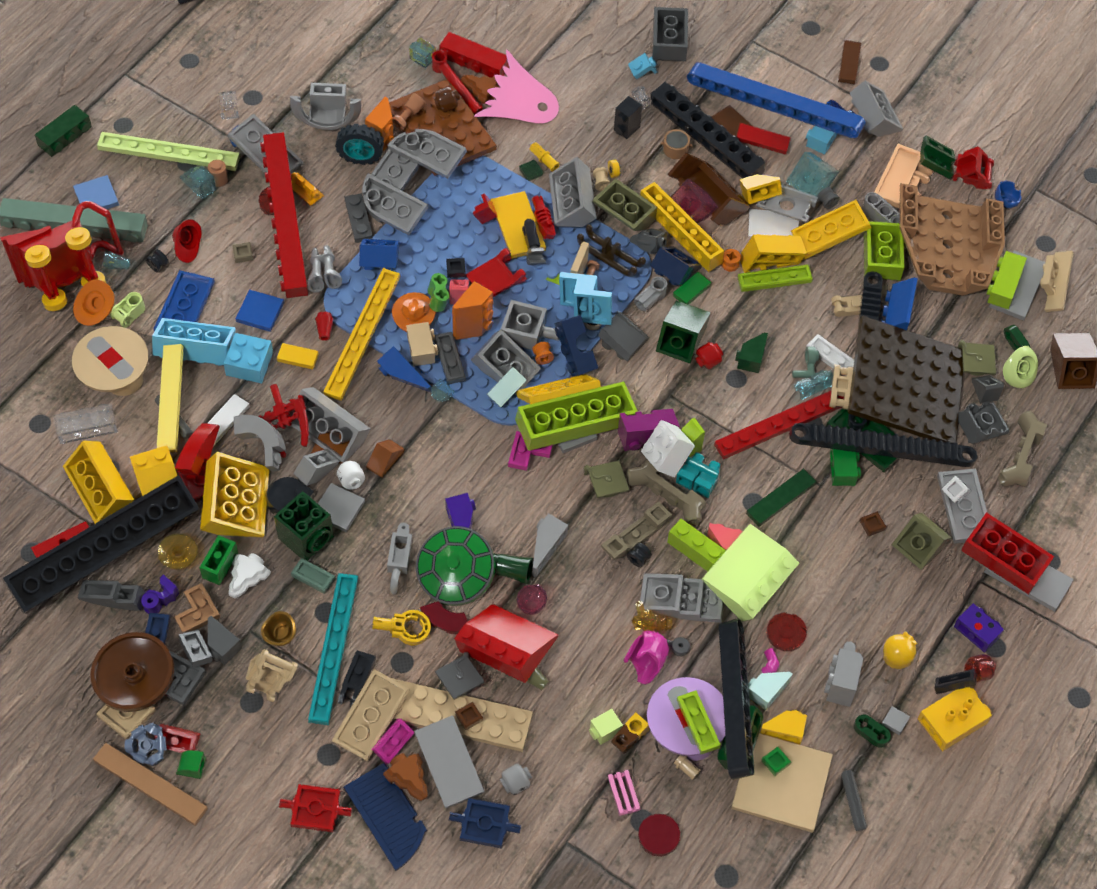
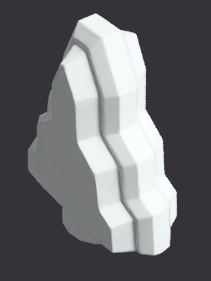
[229,553,271,599]

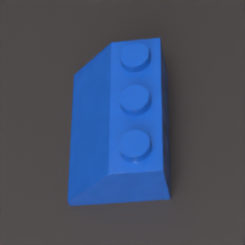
[881,278,918,330]

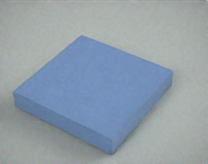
[73,175,119,209]

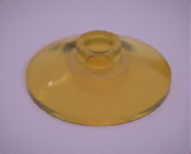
[157,534,198,569]

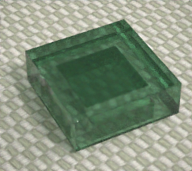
[519,159,543,181]

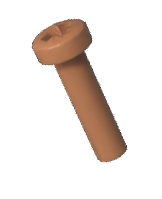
[586,260,600,275]

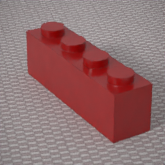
[439,32,509,78]

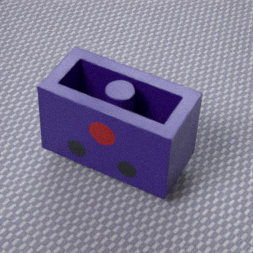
[954,603,1004,653]

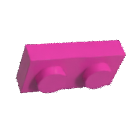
[371,718,415,764]

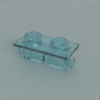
[794,370,833,400]

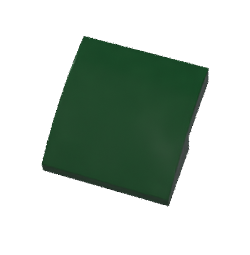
[920,135,956,179]

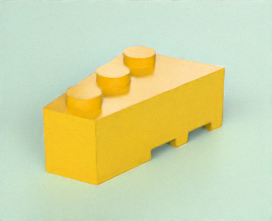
[740,234,807,273]

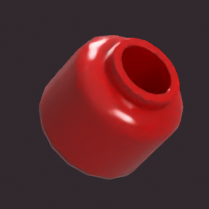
[695,342,724,370]

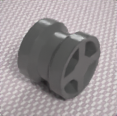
[817,187,840,209]

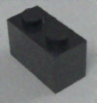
[614,96,642,139]

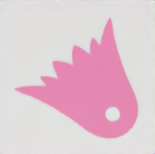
[474,49,559,123]

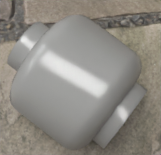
[500,764,532,795]

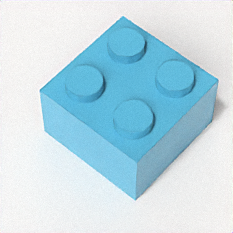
[223,333,273,384]

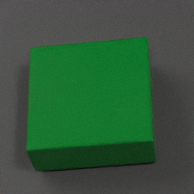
[761,746,791,776]

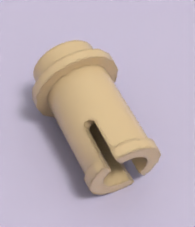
[674,755,701,780]

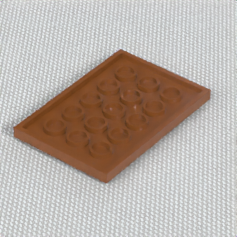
[389,79,497,176]

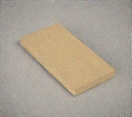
[332,669,410,762]

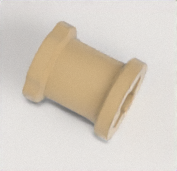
[593,167,610,191]

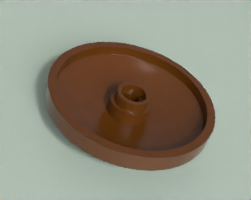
[90,632,174,712]

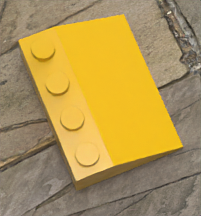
[200,452,269,537]

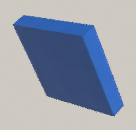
[235,289,284,332]

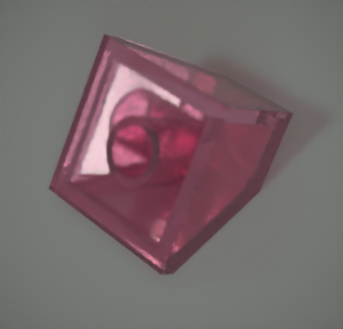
[671,179,718,223]

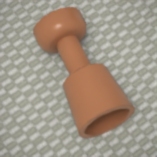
[393,93,426,130]

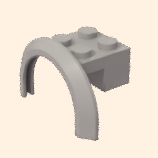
[290,83,361,130]

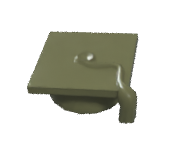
[958,340,996,376]
[584,460,629,498]

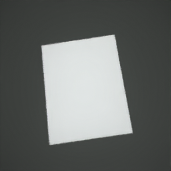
[748,209,799,237]

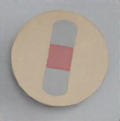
[72,326,148,396]

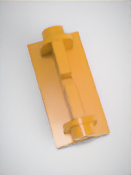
[291,172,324,206]

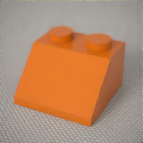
[365,97,394,151]

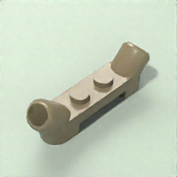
[998,411,1047,487]
[627,460,706,526]

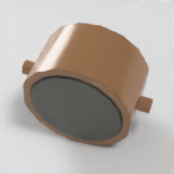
[661,129,692,159]

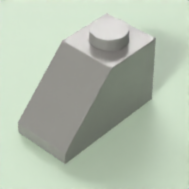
[293,449,340,486]

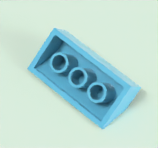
[152,318,236,366]

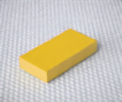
[277,343,319,370]

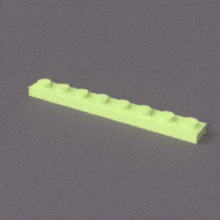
[97,132,240,171]

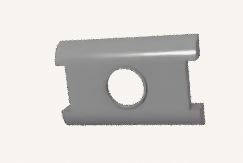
[756,185,818,223]

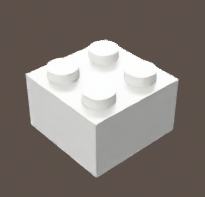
[641,420,695,478]

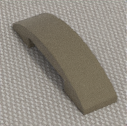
[601,502,672,560]

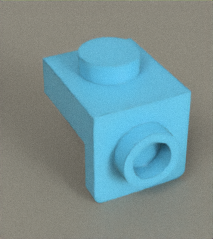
[628,53,658,79]

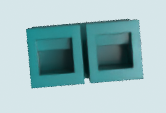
[676,452,721,498]

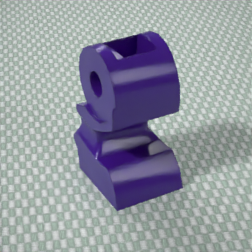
[141,574,179,614]

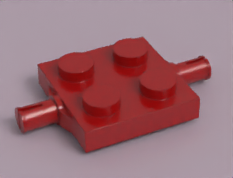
[279,784,352,832]

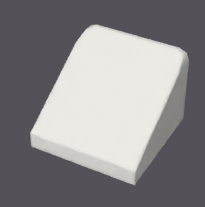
[942,476,971,503]

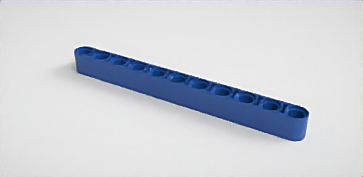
[687,62,866,138]

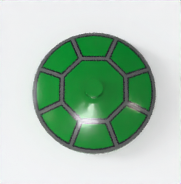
[416,526,496,606]

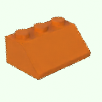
[452,281,494,340]

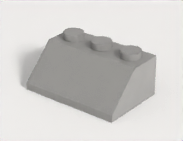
[850,80,903,137]

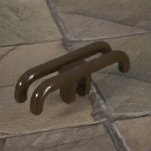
[577,224,646,277]

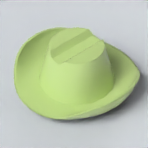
[1003,346,1038,388]

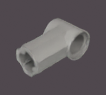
[634,277,667,312]

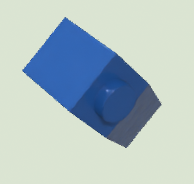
[377,346,433,393]

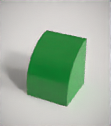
[176,750,206,779]

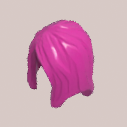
[624,630,669,685]

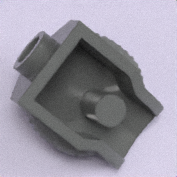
[630,228,667,254]

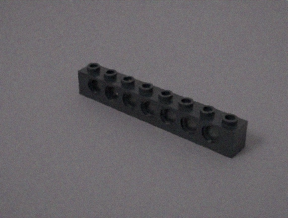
[650,81,765,179]

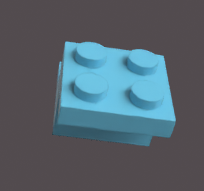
[559,272,612,325]

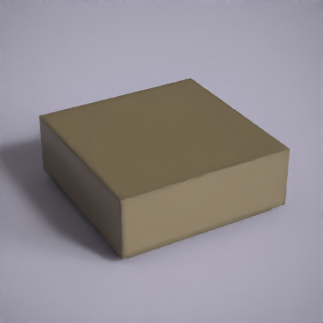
[232,242,253,263]

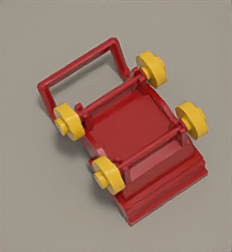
[0,201,123,311]

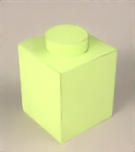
[589,709,623,744]

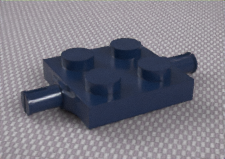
[449,798,521,849]

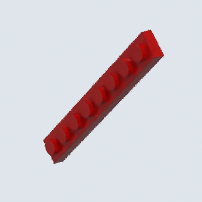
[714,391,844,460]

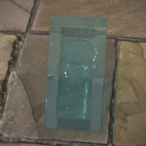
[179,166,216,199]

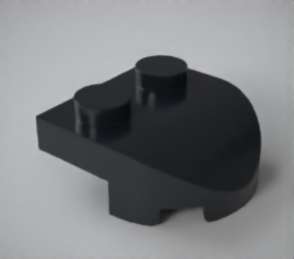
[265,477,314,514]

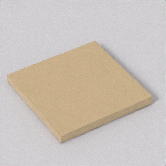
[731,733,833,833]

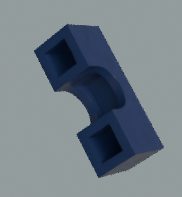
[554,315,598,377]

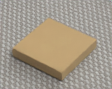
[570,242,589,274]
[96,705,156,740]

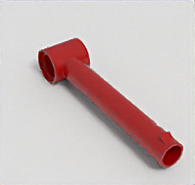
[432,50,483,115]

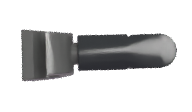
[522,219,546,265]

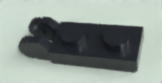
[338,650,376,707]

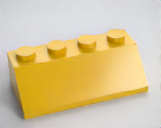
[63,441,134,524]

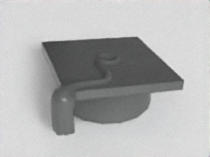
[435,652,485,700]

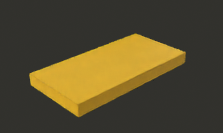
[491,191,546,259]
[791,200,871,259]
[516,374,601,404]

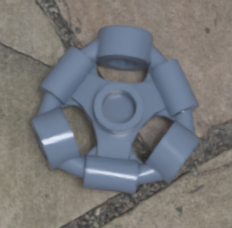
[125,723,166,766]

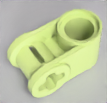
[109,292,145,328]

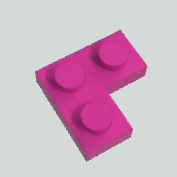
[508,431,553,471]

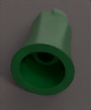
[494,553,533,585]

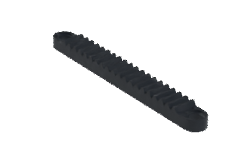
[847,271,883,430]
[789,423,977,467]

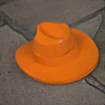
[73,279,114,326]
[392,292,436,332]

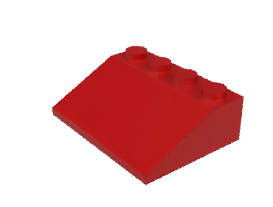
[454,604,559,683]

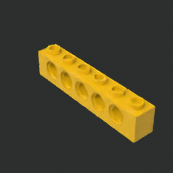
[640,182,724,272]

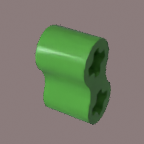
[427,273,450,312]

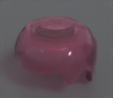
[516,584,548,615]

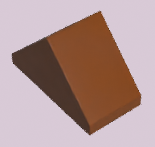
[366,439,405,478]

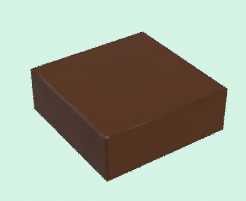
[859,511,886,537]
[455,701,483,731]

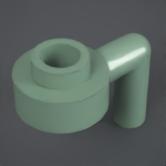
[792,346,819,378]

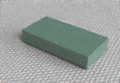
[291,558,335,594]

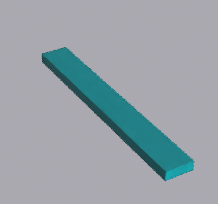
[308,573,358,725]

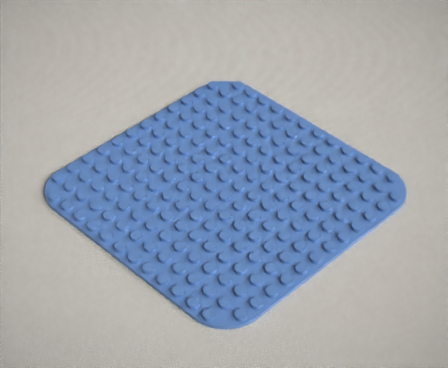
[324,156,651,426]

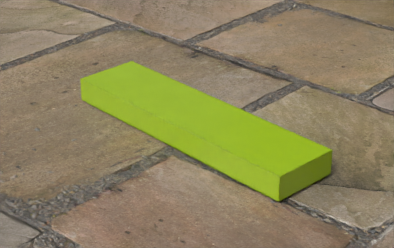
[737,264,813,292]

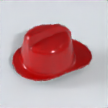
[172,219,202,263]

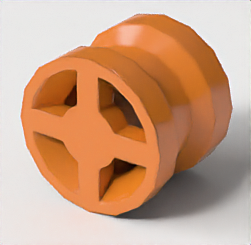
[721,249,741,272]
[532,342,554,365]

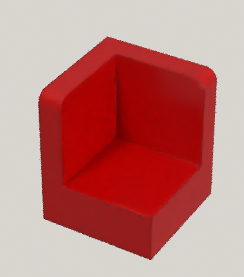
[473,193,497,224]

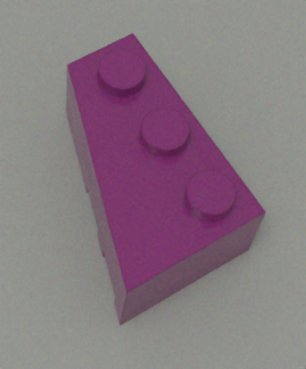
[618,409,680,451]

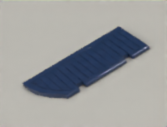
[343,763,428,872]

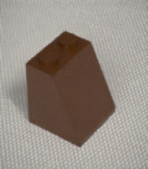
[1050,333,1097,389]

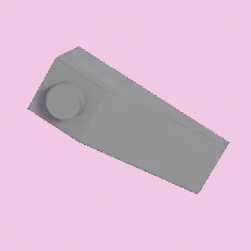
[532,513,568,578]

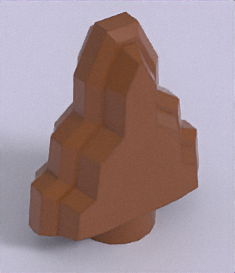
[461,75,501,105]
[383,753,428,801]

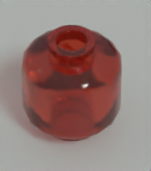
[964,654,996,682]

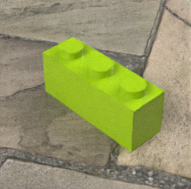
[986,251,1027,309]
[667,519,726,572]

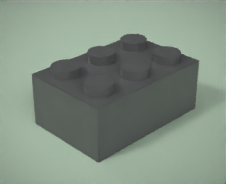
[652,7,688,61]

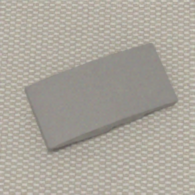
[639,574,724,623]

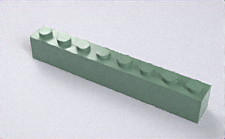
[0,198,148,242]

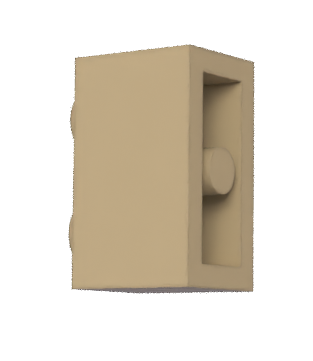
[406,322,438,366]

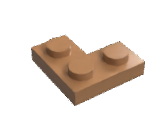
[174,583,220,634]

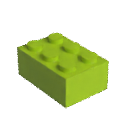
[863,221,904,280]

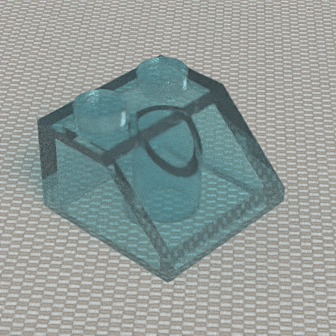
[786,152,839,196]

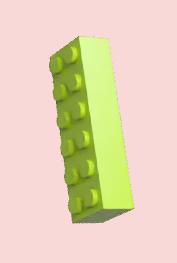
[515,382,638,451]

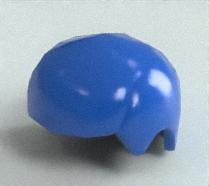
[994,180,1022,209]

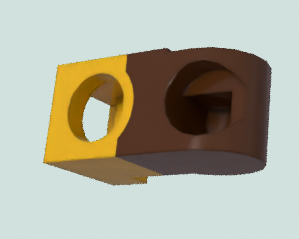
[611,712,650,754]

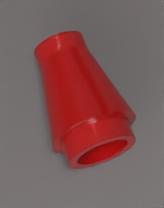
[315,312,334,341]

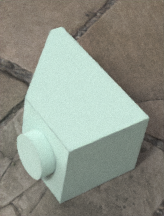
[748,672,793,711]

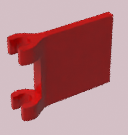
[466,248,527,297]

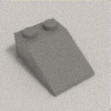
[471,329,541,395]

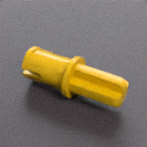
[529,142,560,172]

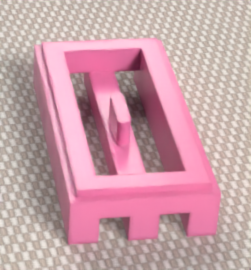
[608,770,640,816]

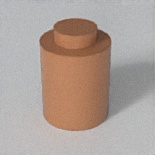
[208,160,228,187]

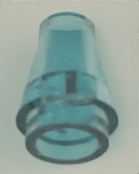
[103,251,131,270]

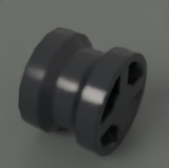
[145,249,169,272]
[627,542,652,567]

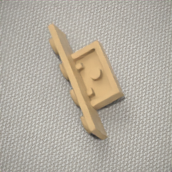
[1040,251,1073,312]

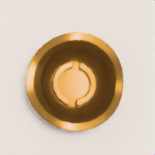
[261,611,296,646]

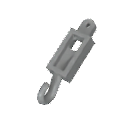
[387,523,412,595]

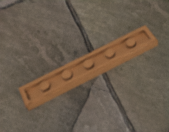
[93,743,208,826]

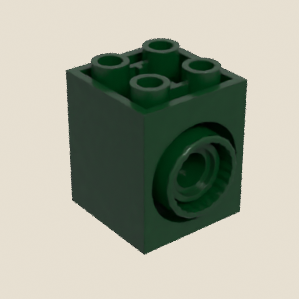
[274,491,334,561]

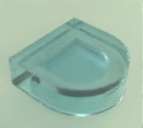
[431,378,455,402]

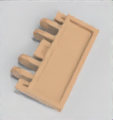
[875,144,934,209]

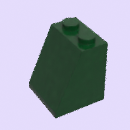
[656,300,711,364]

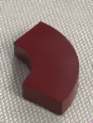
[420,601,468,634]

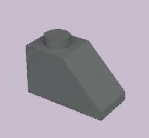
[208,616,242,665]

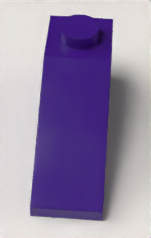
[445,493,476,529]

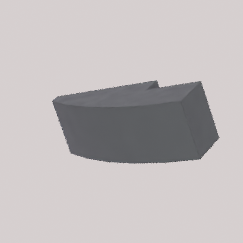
[77,580,145,611]

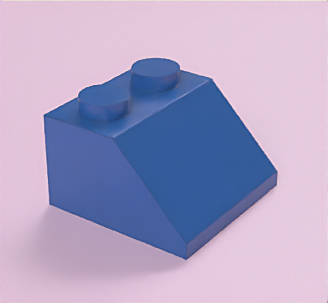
[359,239,400,270]

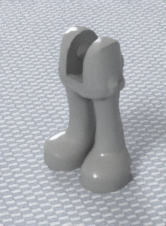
[308,245,342,293]

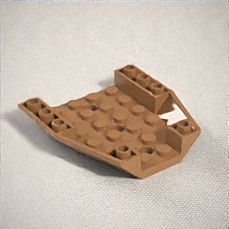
[900,183,1005,296]

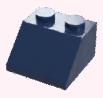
[650,246,702,286]

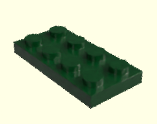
[826,409,899,473]

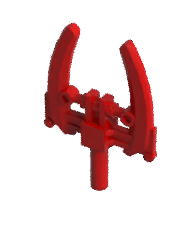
[258,384,309,458]

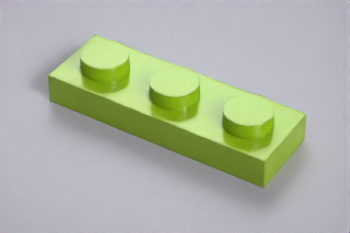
[677,690,721,755]

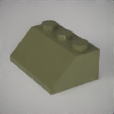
[592,178,657,231]

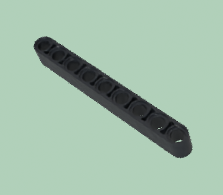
[719,618,754,780]

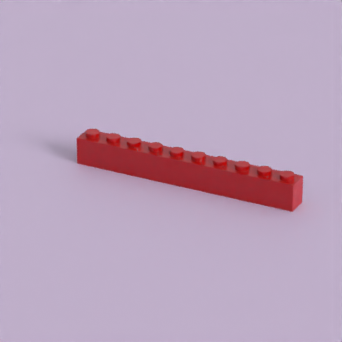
[260,132,308,298]

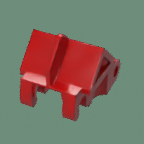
[953,146,994,190]

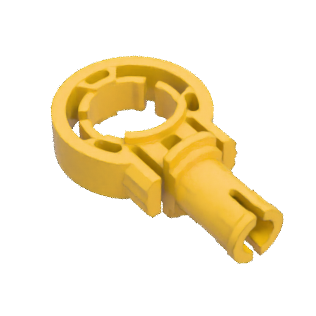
[372,610,431,646]

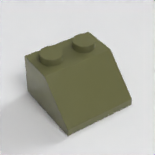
[891,513,952,570]

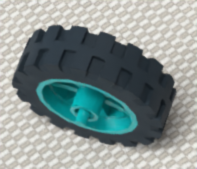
[335,124,384,165]

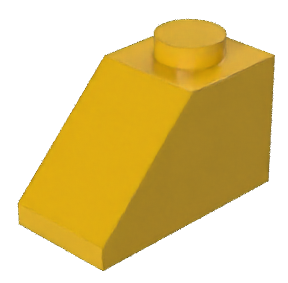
[740,174,782,204]
[760,710,807,745]

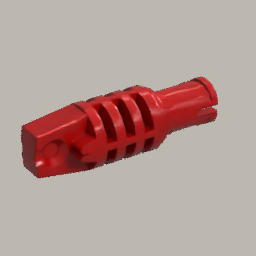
[532,196,556,239]

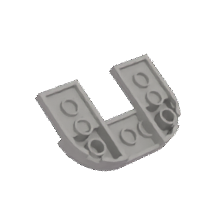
[362,129,467,235]

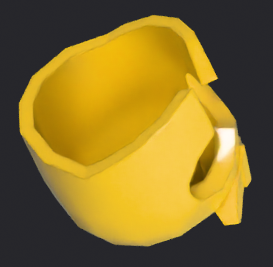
[883,631,917,669]

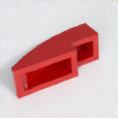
[175,423,220,476]

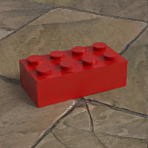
[961,512,1054,595]

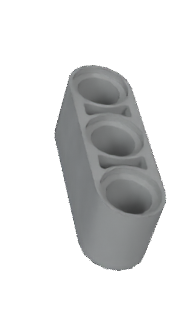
[862,192,900,223]

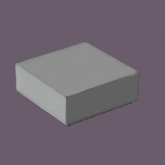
[881,706,910,735]

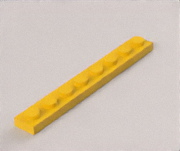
[323,268,400,401]

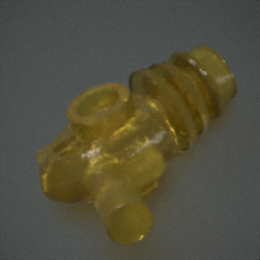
[631,601,672,631]

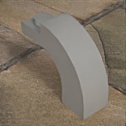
[234,415,286,472]

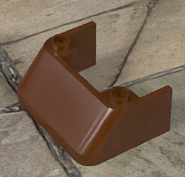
[667,153,751,226]

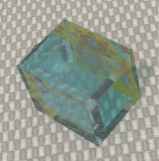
[409,38,436,69]

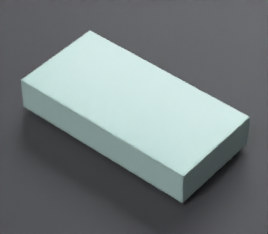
[487,367,526,407]

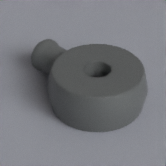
[666,637,690,656]

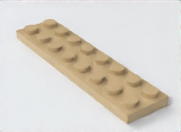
[391,678,533,752]

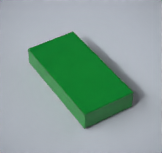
[673,272,711,305]

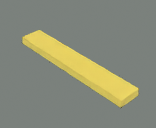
[157,344,184,452]

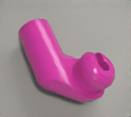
[761,648,780,673]

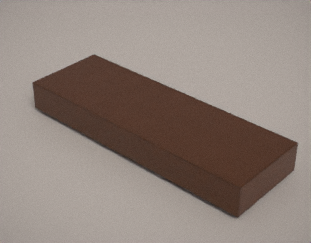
[838,40,861,85]

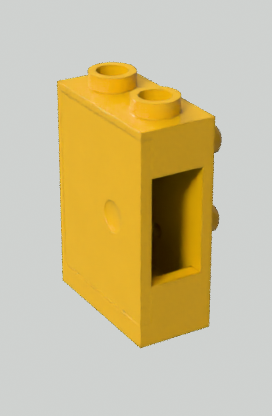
[918,687,992,752]

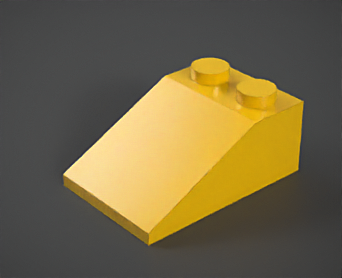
[130,445,177,496]

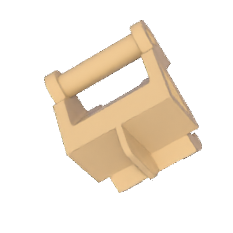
[246,649,298,702]

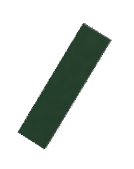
[746,468,817,527]

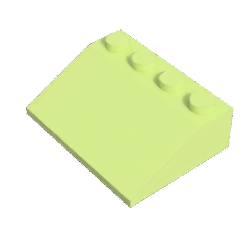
[702,524,799,622]

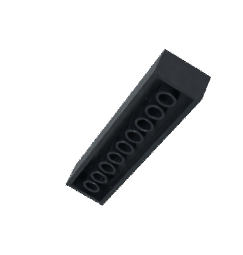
[2,475,200,614]

